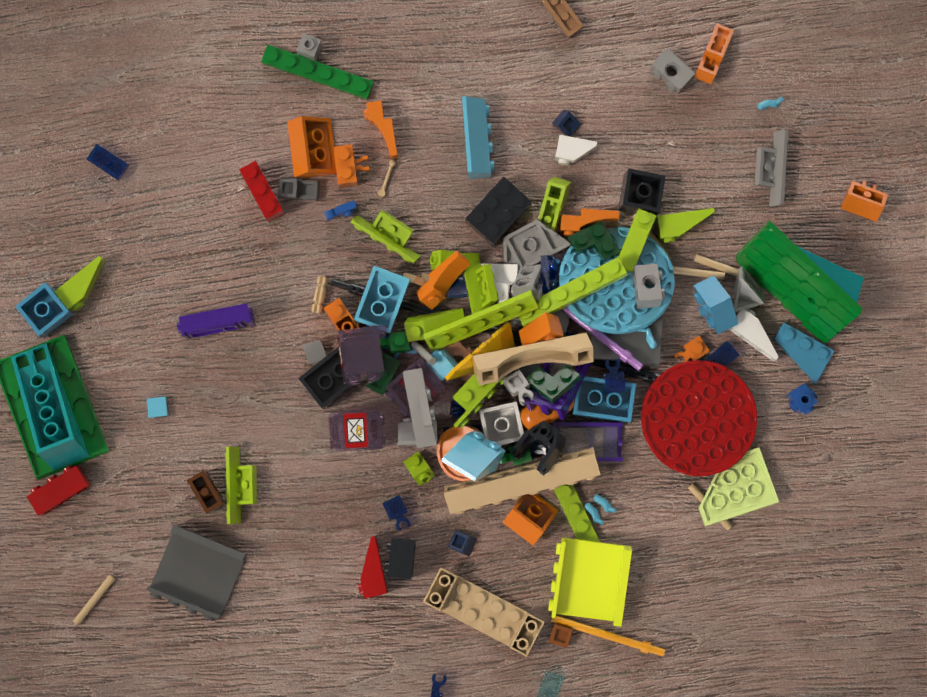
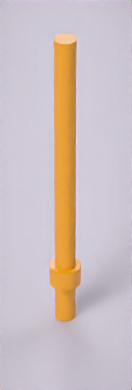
[551,615,665,657]

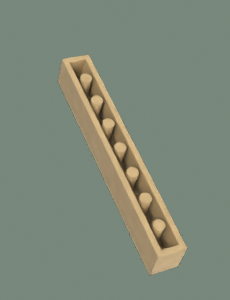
[444,447,600,514]

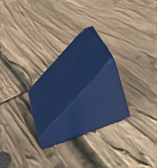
[552,110,581,137]
[448,277,467,298]
[448,530,477,556]

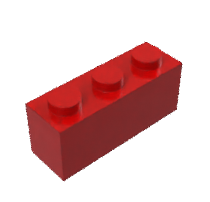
[239,160,285,223]
[26,465,92,516]

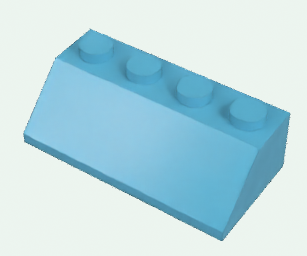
[462,96,494,179]

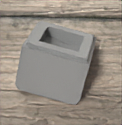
[303,340,326,365]

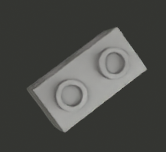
[511,264,548,301]

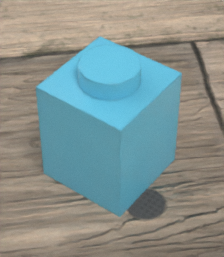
[426,348,458,381]

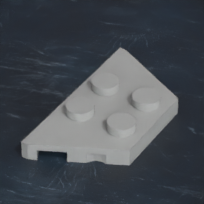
[503,219,571,273]

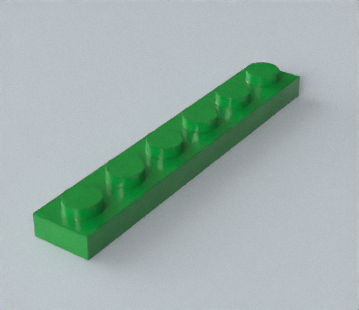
[261,44,374,100]

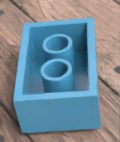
[572,377,636,423]

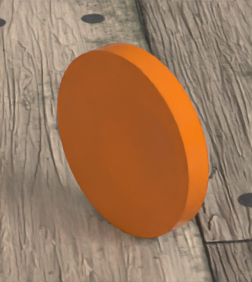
[437,425,486,481]

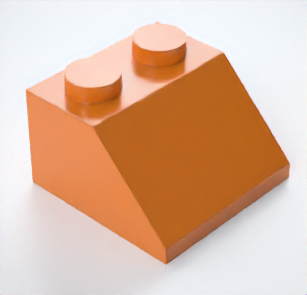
[502,494,559,545]

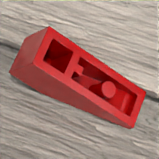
[358,536,388,599]

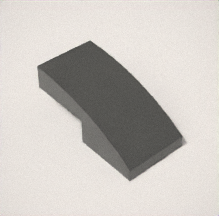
[278,178,320,201]

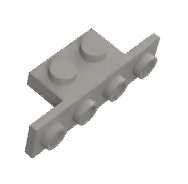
[755,130,789,207]
[403,368,436,448]

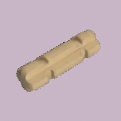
[312,276,328,314]

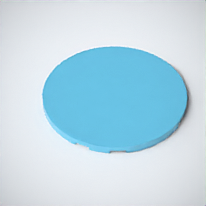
[559,227,675,334]

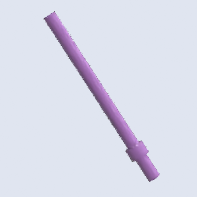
[561,307,644,371]

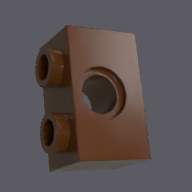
[187,470,226,514]

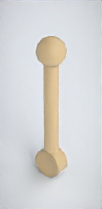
[378,159,396,197]

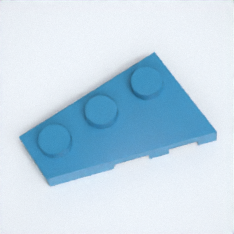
[773,323,834,384]

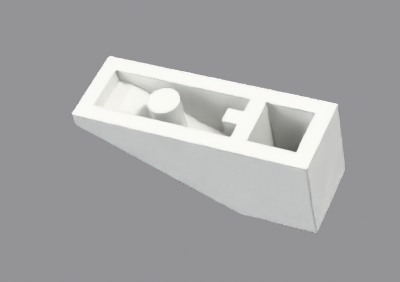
[728,308,778,362]

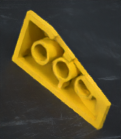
[445,322,515,381]

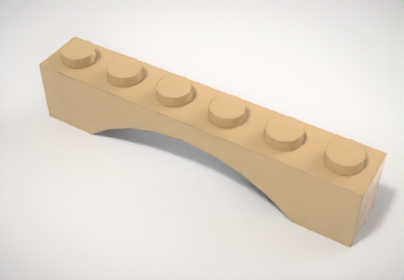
[473,333,594,385]

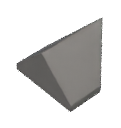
[734,266,764,312]

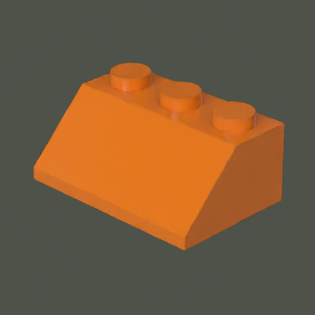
[287,116,337,178]

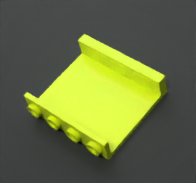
[548,537,632,627]

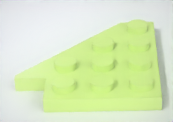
[698,448,779,527]

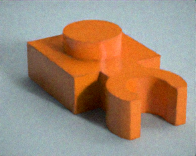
[674,336,710,362]

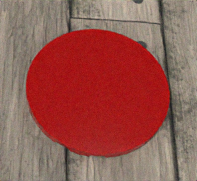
[641,360,758,476]

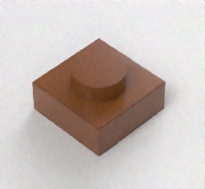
[549,623,573,648]

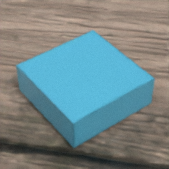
[147,397,169,418]

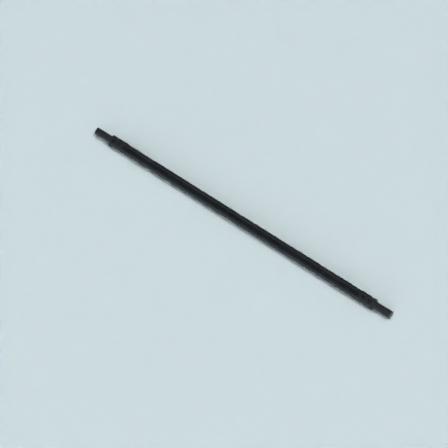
[331,279,661,383]

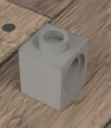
[296,33,323,61]

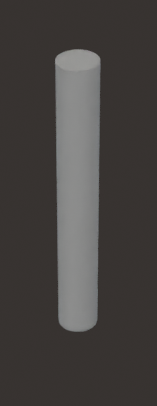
[409,341,436,365]

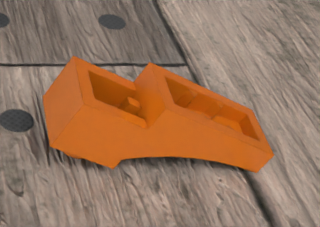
[694,23,734,84]
[363,101,398,159]
[560,208,620,237]
[416,251,471,309]

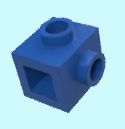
[786,383,818,415]

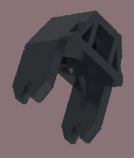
[511,421,566,476]

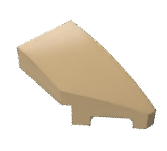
[403,272,430,286]

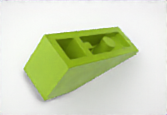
[538,176,572,232]
[619,208,656,273]
[656,208,715,243]
[54,256,105,311]
[404,308,465,342]

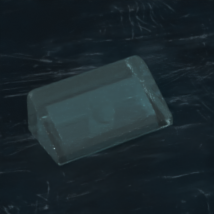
[536,670,564,697]

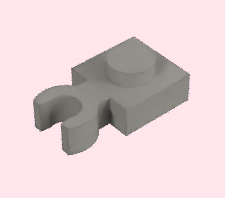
[503,370,534,406]

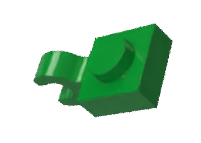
[376,332,410,353]
[499,446,534,466]

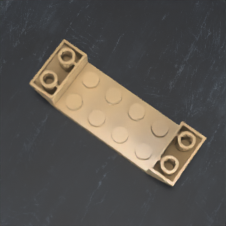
[423,567,544,657]

